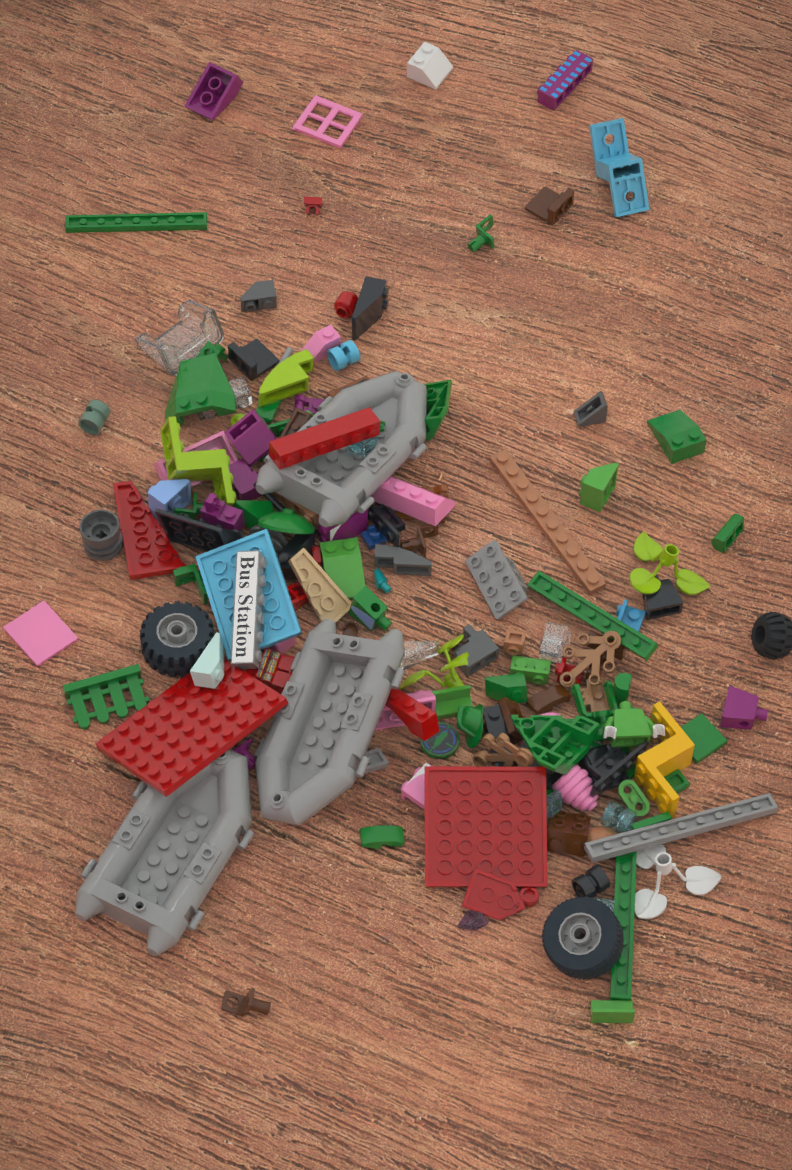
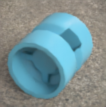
[327,340,361,372]

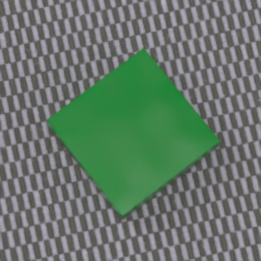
[681,713,727,764]

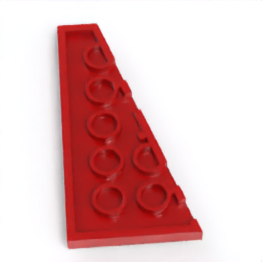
[113,481,186,580]

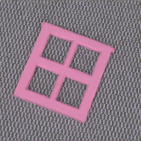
[292,95,363,149]

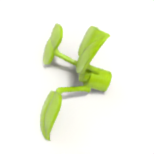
[629,531,710,595]
[399,634,469,691]

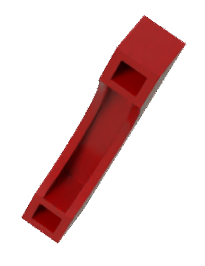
[385,689,439,741]

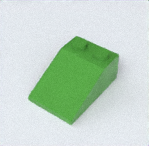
[320,537,365,600]

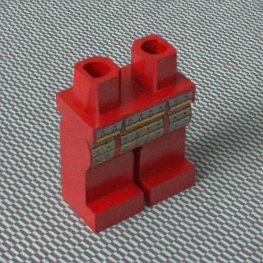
[246,648,296,694]

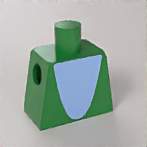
[348,586,392,631]

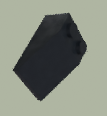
[352,276,389,341]

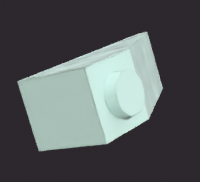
[190,632,224,689]

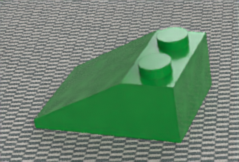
[647,410,706,464]

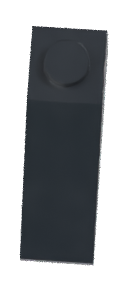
[278,529,318,580]
[482,704,514,767]

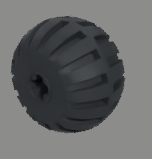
[751,612,792,660]

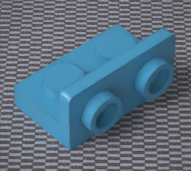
[616,599,646,632]

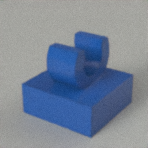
[361,525,386,551]

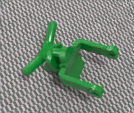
[571,681,618,742]

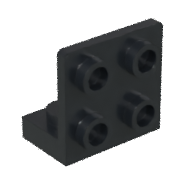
[228,339,279,381]

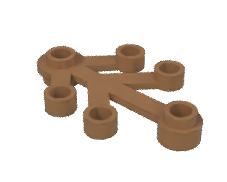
[560,631,621,689]
[473,733,534,767]

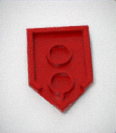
[461,868,526,921]

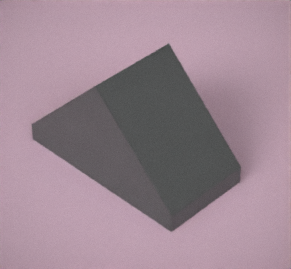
[574,391,608,427]

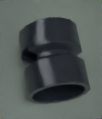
[571,865,610,898]

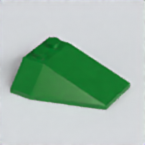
[165,353,236,425]
[424,379,452,441]

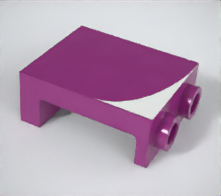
[318,509,368,542]

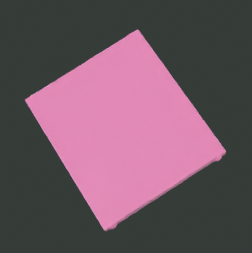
[3,601,78,667]

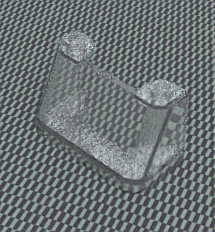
[135,300,224,375]

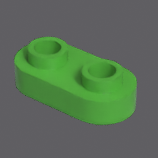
[617,780,650,817]

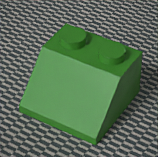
[579,462,619,512]

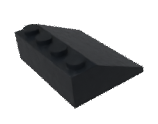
[154,508,243,552]

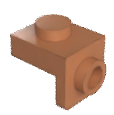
[503,629,526,655]

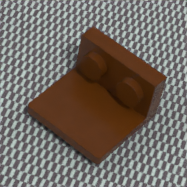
[525,186,574,226]

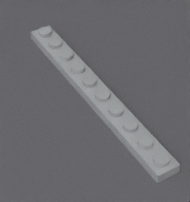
[584,793,778,863]

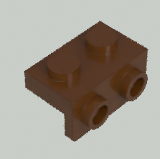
[499,697,523,745]

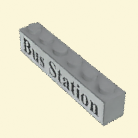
[231,550,267,669]

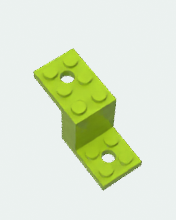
[160,416,236,506]

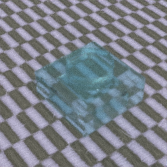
[546,790,562,818]

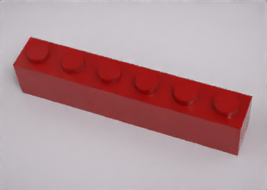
[269,407,381,470]

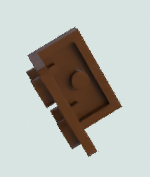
[547,810,591,857]

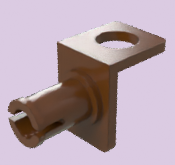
[400,524,438,557]
[221,988,271,1017]

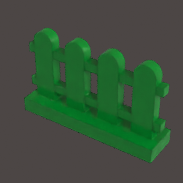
[63,664,150,730]

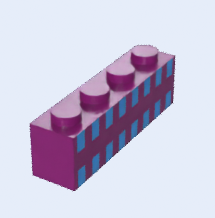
[537,50,593,111]

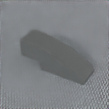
[374,544,432,576]

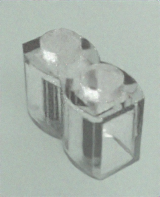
[538,622,572,664]

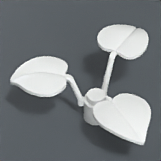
[635,844,721,919]

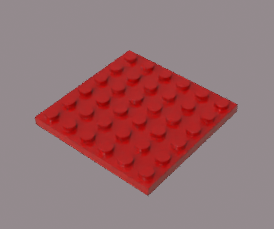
[424,766,548,888]

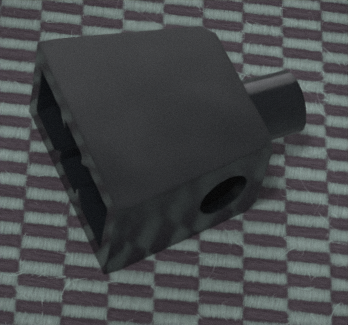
[642,574,683,620]

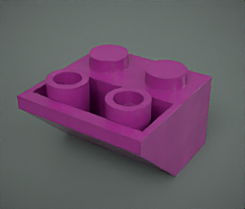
[224,409,277,466]

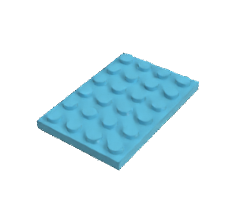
[195,529,302,662]

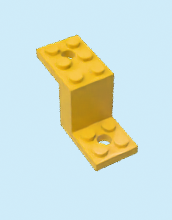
[634,701,695,819]

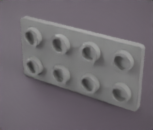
[465,540,529,620]

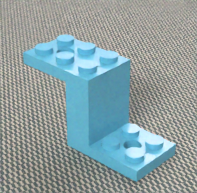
[589,118,650,217]

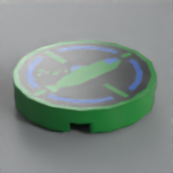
[420,722,459,759]

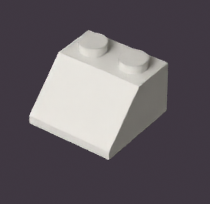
[407,41,453,90]

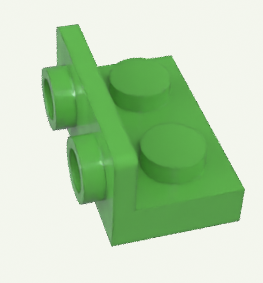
[510,656,551,685]

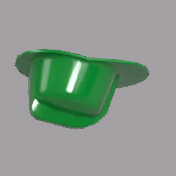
[456,704,483,748]

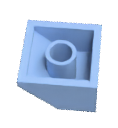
[148,479,192,521]

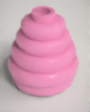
[552,765,598,812]

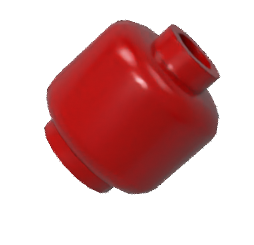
[334,291,358,318]

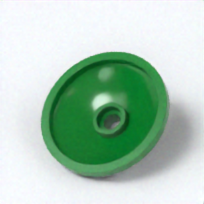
[258,508,315,534]

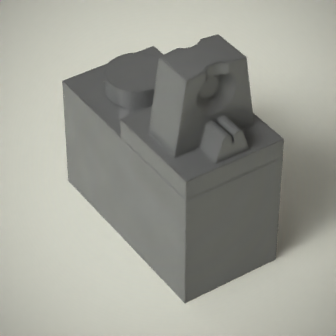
[453,624,499,677]

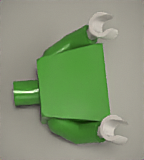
[603,701,665,747]

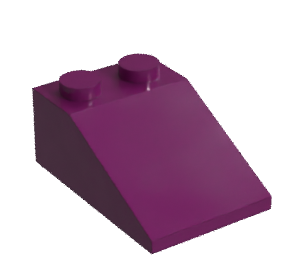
[184,62,244,120]

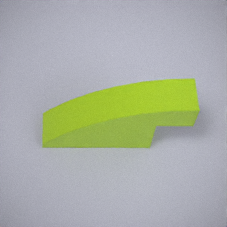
[258,349,314,407]

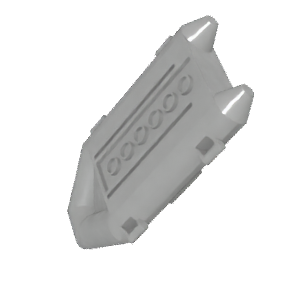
[255,370,427,527]
[254,619,405,826]
[75,749,254,956]

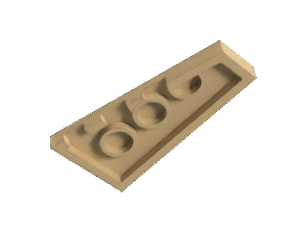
[288,548,352,623]

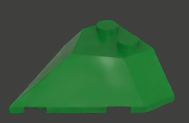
[510,715,599,775]

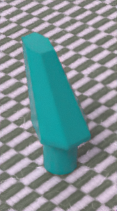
[373,568,392,594]

